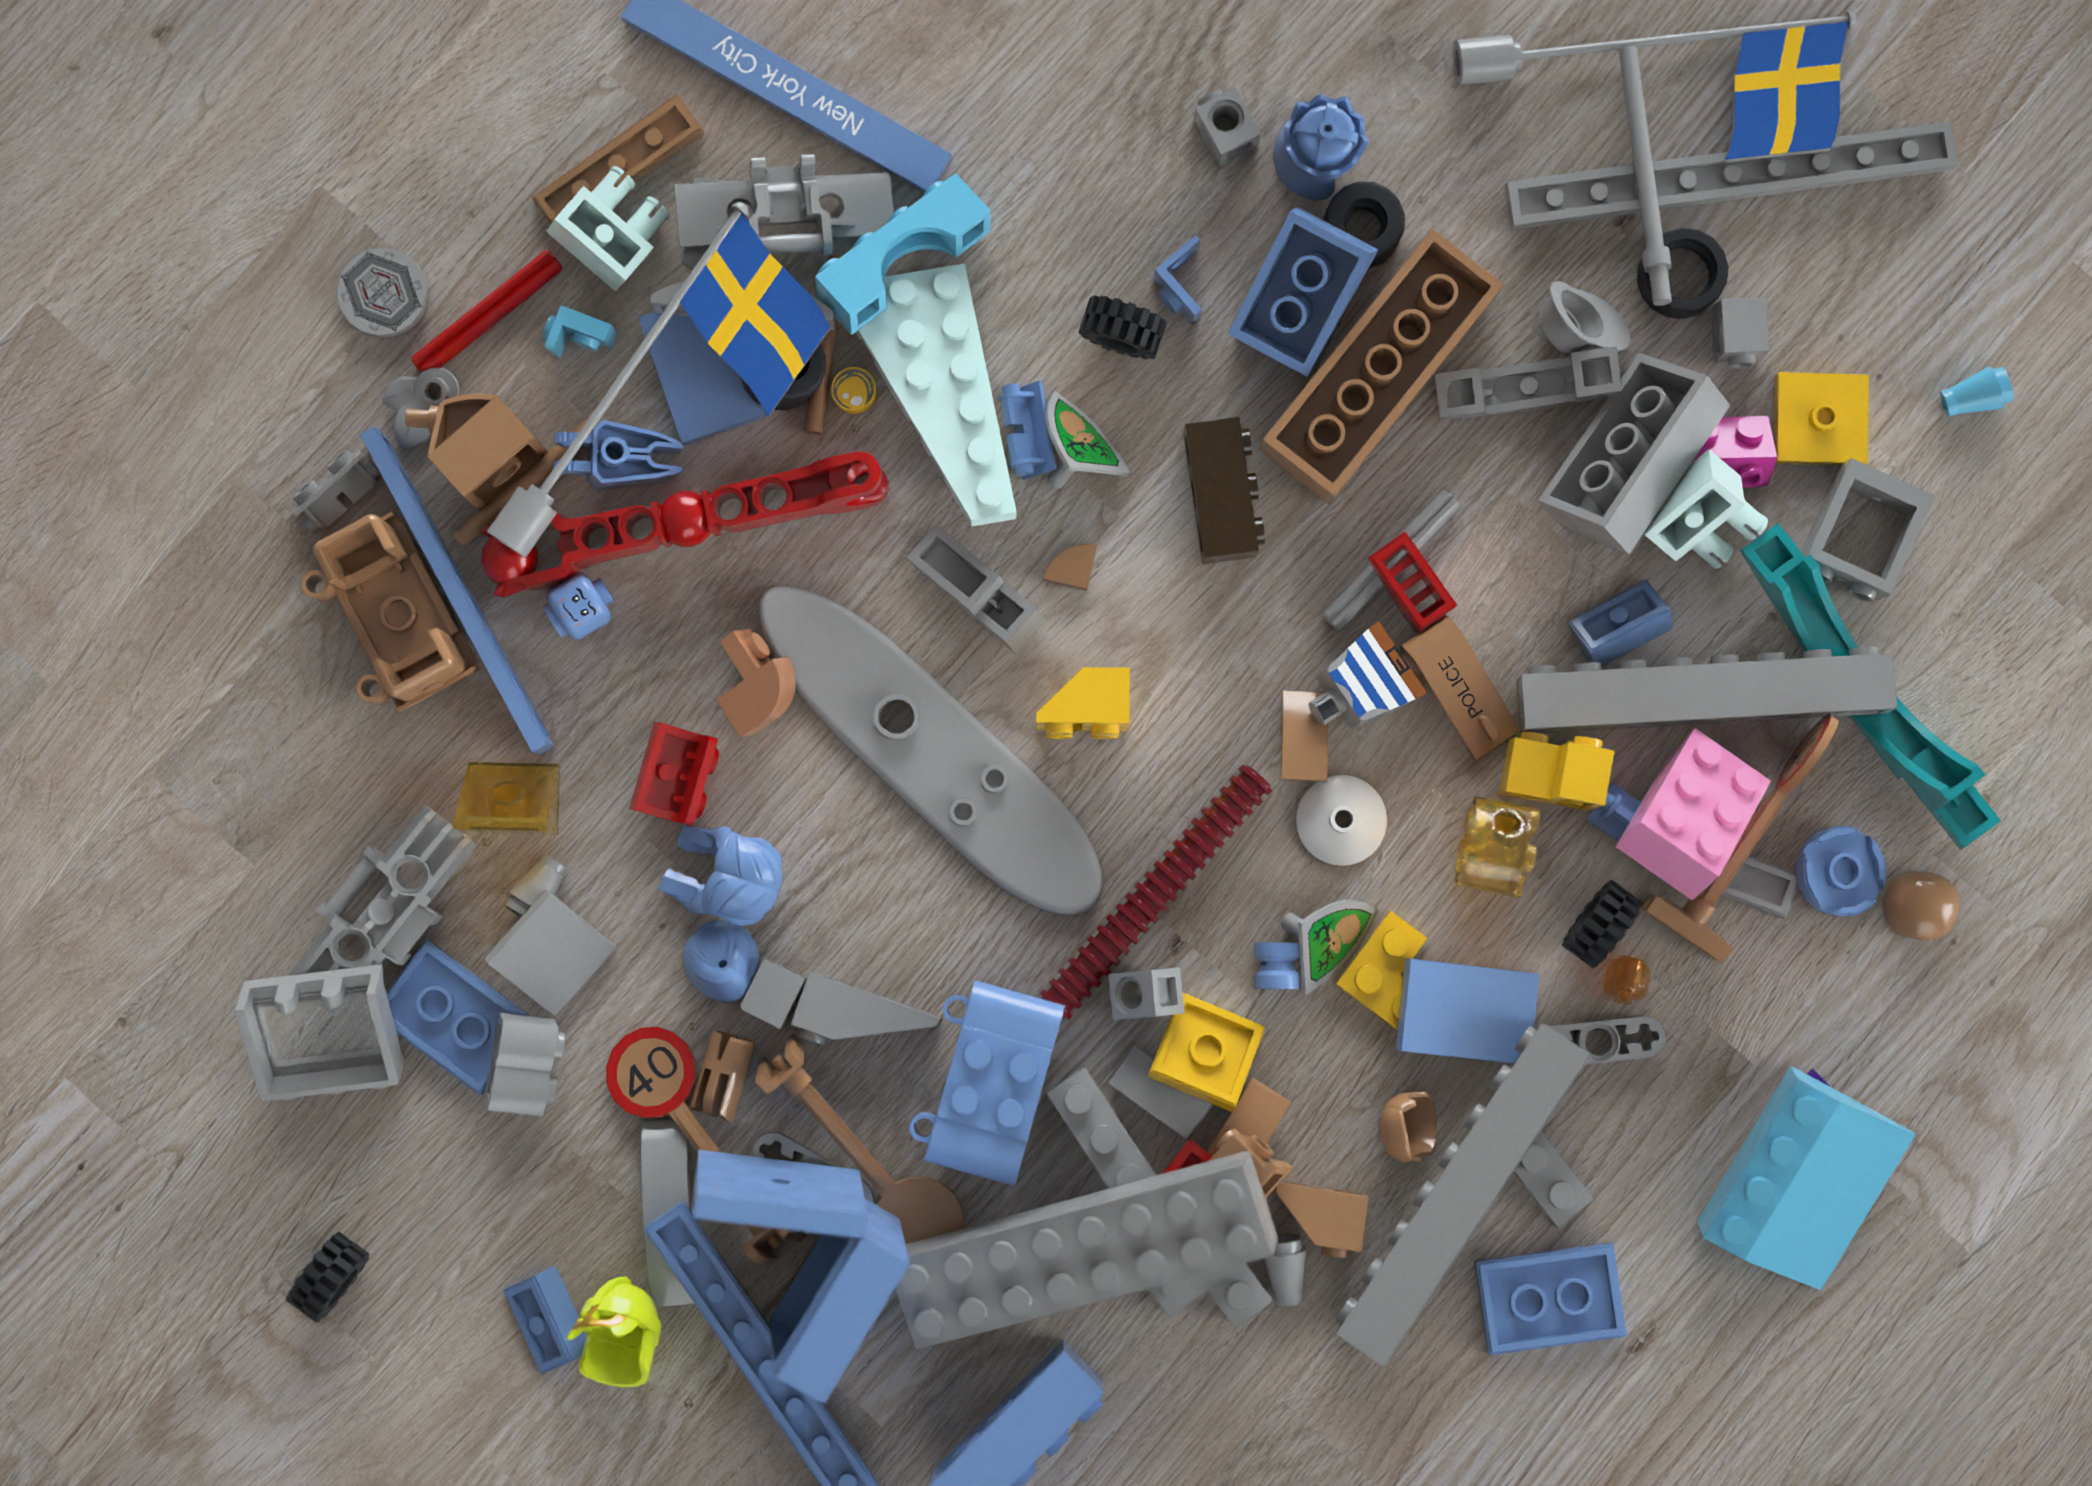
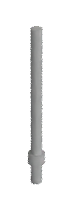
[1619,46,1672,306]

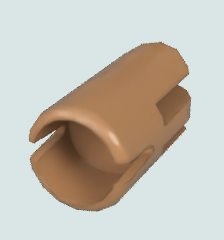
[690,1031,755,1123]

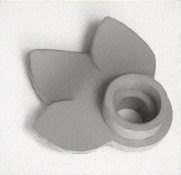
[382,368,460,448]

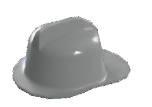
[1531,281,1631,355]

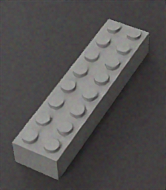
[895,1150,1278,1350]

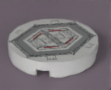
[336,247,429,338]

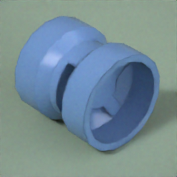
[1254,943,1300,989]

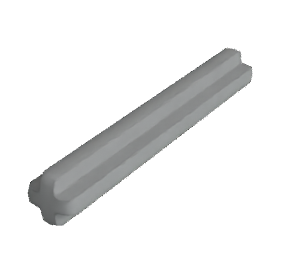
[1322,490,1460,631]

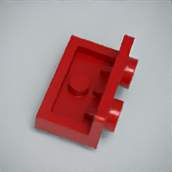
[629,721,719,826]

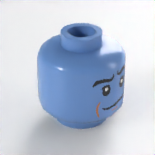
[543,572,614,640]

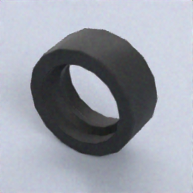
[1637,228,1729,319]

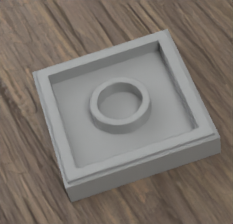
[484,889,616,1016]

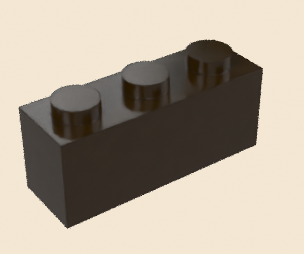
[1183,417,1265,565]

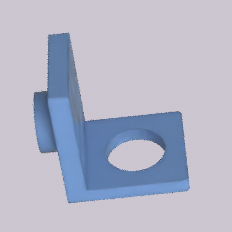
[1153,235,1202,325]

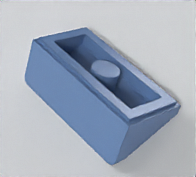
[1568,579,1672,667]
[503,1267,587,1374]

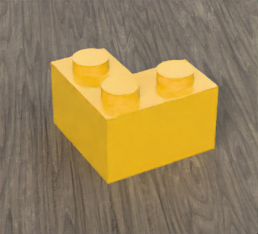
[1498,732,1615,811]

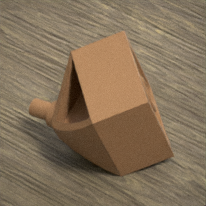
[405,394,548,510]

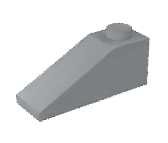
[791,972,942,1045]

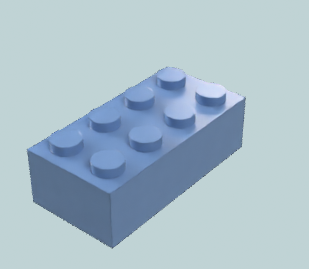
[929,1340,1104,1486]

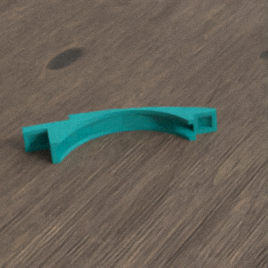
[1740,523,2001,850]

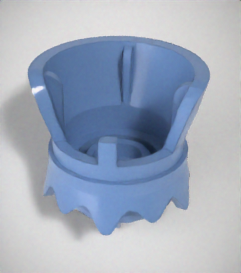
[1273,94,1369,200]

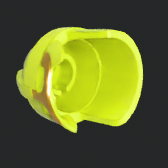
[566,1276,662,1387]

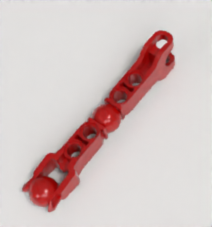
[480,451,889,598]

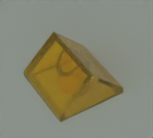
[453,762,560,835]

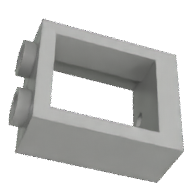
[1801,458,1935,602]

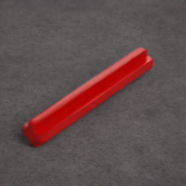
[411,250,562,373]

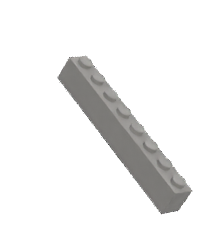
[1517,647,1897,734]
[1336,1023,1591,1367]

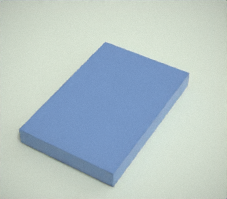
[638,312,767,446]
[370,939,531,1095]
[1396,958,1539,1064]
[1474,1242,1627,1355]

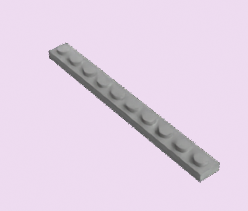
[1505,122,1958,230]

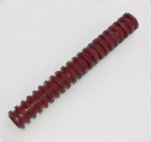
[1039,765,1272,1020]

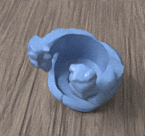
[658,825,783,926]

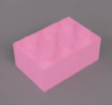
[1616,728,1771,901]

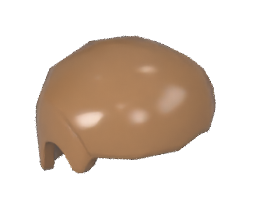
[1883,871,1960,940]
[1378,1092,1437,1163]

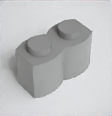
[484,1013,565,1116]

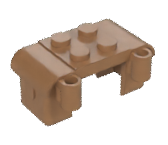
[301,511,479,714]

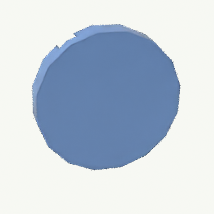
[1795,826,1887,917]

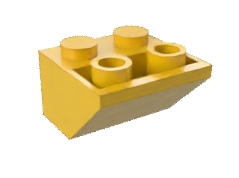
[1036,667,1130,739]

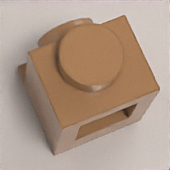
[1209,1128,1293,1199]

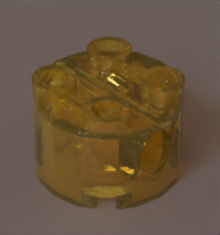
[1454,796,1540,899]

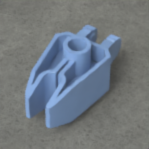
[553,420,683,490]

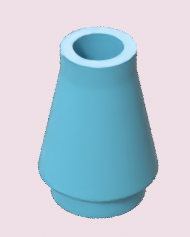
[1940,366,2013,417]

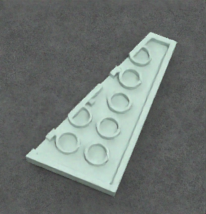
[856,263,1017,527]

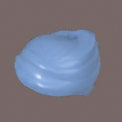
[683,920,760,1003]

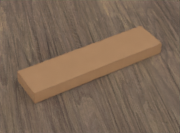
[531,94,705,224]

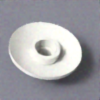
[1296,775,1387,866]

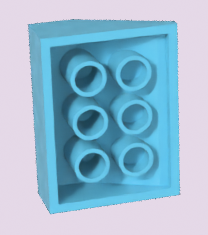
[1697,1065,1916,1290]

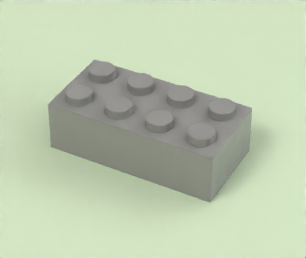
[1538,353,1731,555]

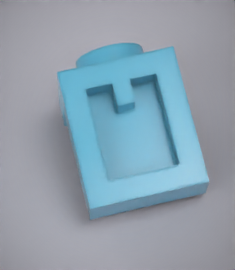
[542,305,618,358]

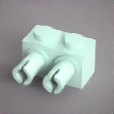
[546,166,670,292]
[1644,449,1768,569]

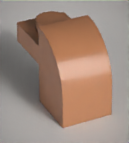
[716,629,796,738]

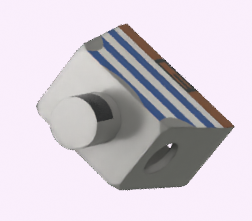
[1308,621,1427,729]

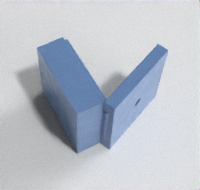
[693,1150,909,1404]

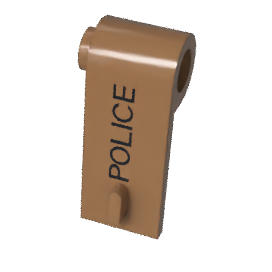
[1399,615,1520,760]

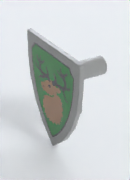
[1045,391,1131,488]
[1281,899,1379,995]

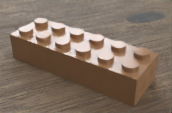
[1259,229,1504,505]

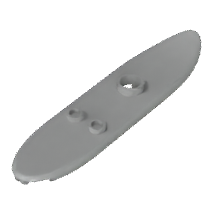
[759,586,1103,915]

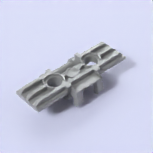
[674,154,894,255]
[287,805,477,1018]

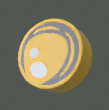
[831,367,877,414]

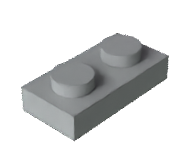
[1514,1131,1594,1227]

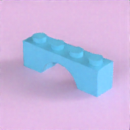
[815,173,991,335]

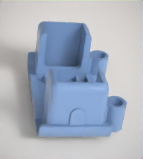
[909,980,1065,1186]

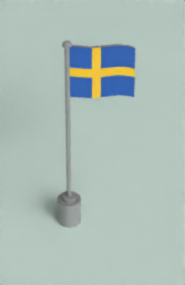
[1453,11,1856,163]
[487,202,830,558]

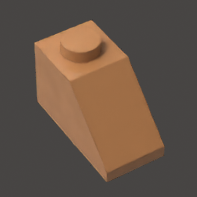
[1274,1181,1369,1258]

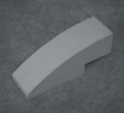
[906,524,1046,654]

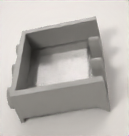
[235,964,405,1101]

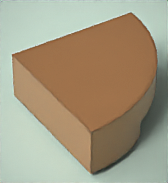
[1043,544,1097,591]

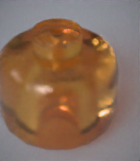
[1603,956,1651,1005]

